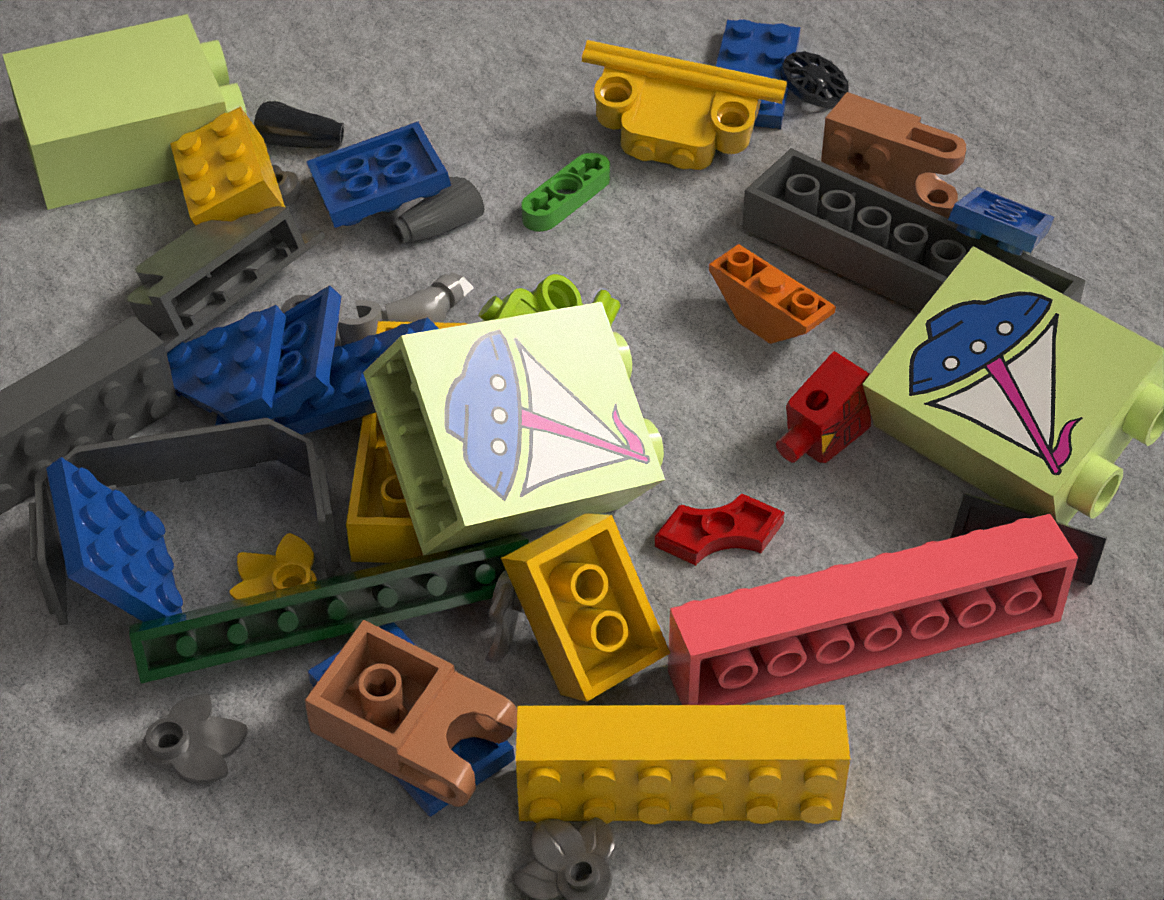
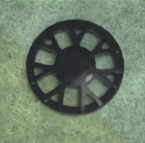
[780,51,849,107]

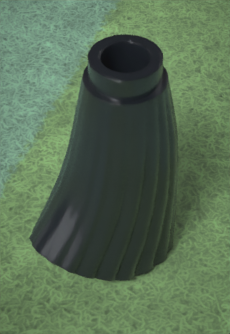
[254,100,344,148]

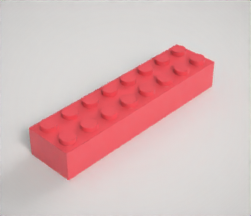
[668,514,1078,705]

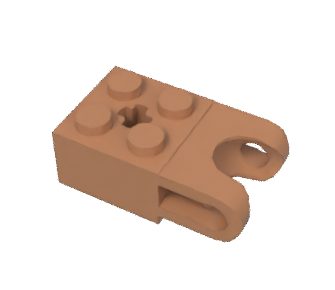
[821,92,966,219]
[305,620,517,807]

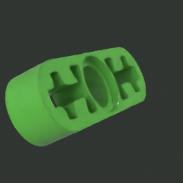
[521,153,610,232]

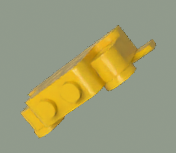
[582,40,787,170]

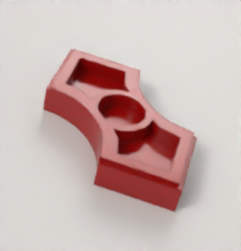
[654,494,785,566]

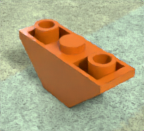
[709,244,836,344]

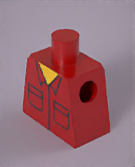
[776,351,871,463]

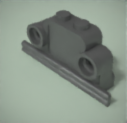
[127,206,325,353]

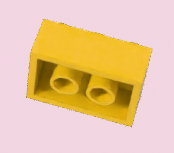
[170,106,285,226]
[501,513,670,702]

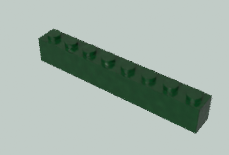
[129,533,529,684]

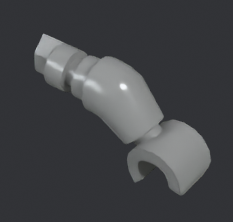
[338,272,474,346]

